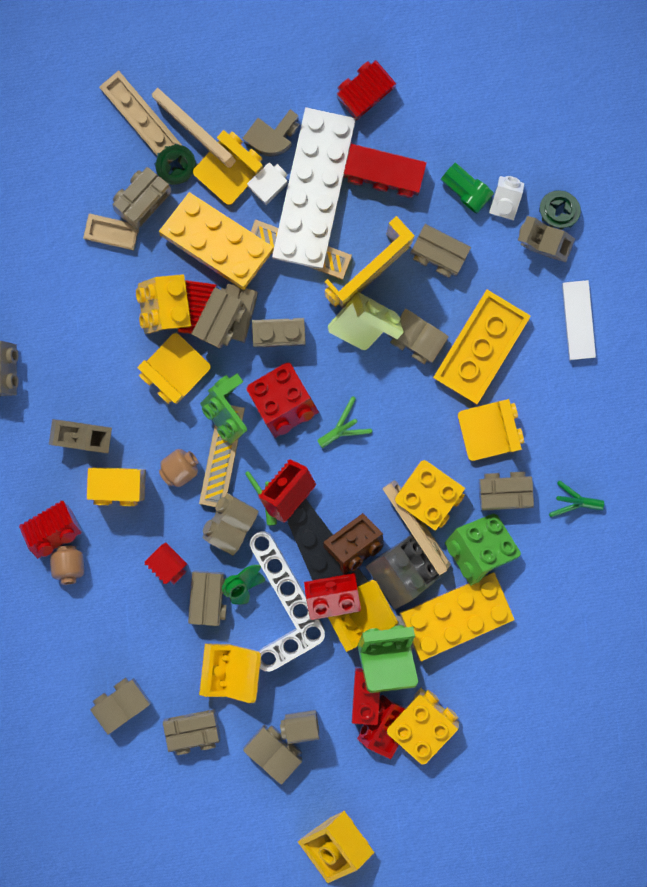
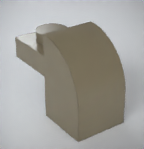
[242,109,300,157]
[518,216,575,262]
[49,419,112,453]

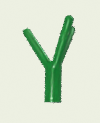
[549,481,604,517]

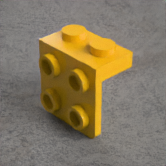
[193,130,263,205]
[136,274,191,334]
[137,333,211,404]
[458,399,524,461]
[395,460,465,531]
[327,580,398,652]
[199,644,261,703]
[387,688,459,764]

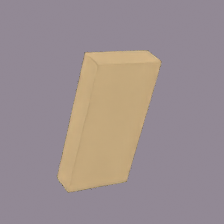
[83,214,139,251]

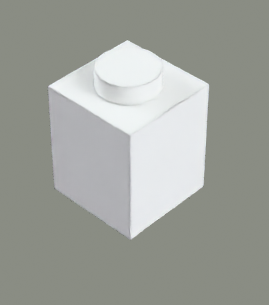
[247,162,288,205]

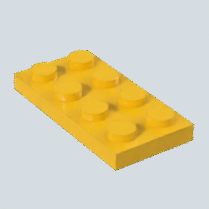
[159,192,274,290]
[433,289,531,404]
[399,572,515,661]

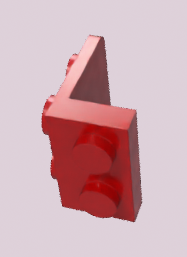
[246,363,319,438]

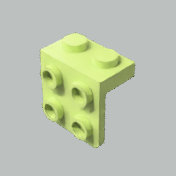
[328,292,404,350]

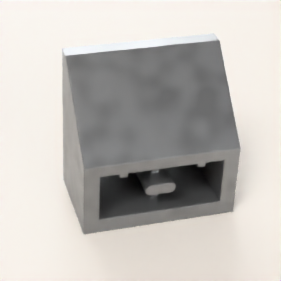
[366,534,442,609]

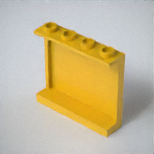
[324,216,415,309]

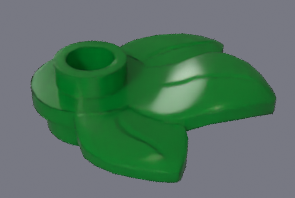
[222,565,265,604]

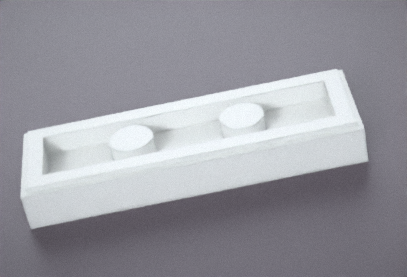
[562,280,596,360]

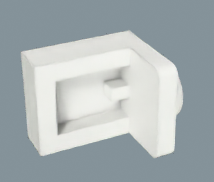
[489,176,524,220]

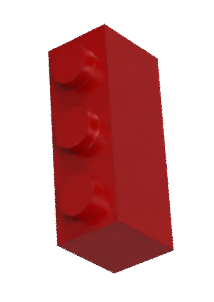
[343,144,427,198]

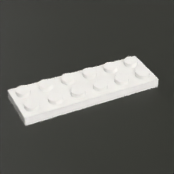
[272,107,356,270]

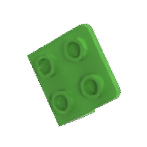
[200,374,247,444]
[445,514,521,586]
[358,625,418,693]

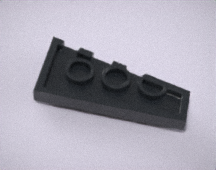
[287,498,369,587]

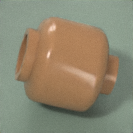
[159,449,198,487]
[50,546,84,585]

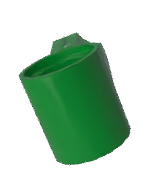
[440,163,494,214]

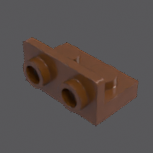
[323,513,383,575]

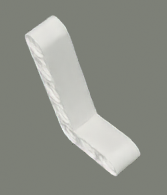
[250,531,325,672]

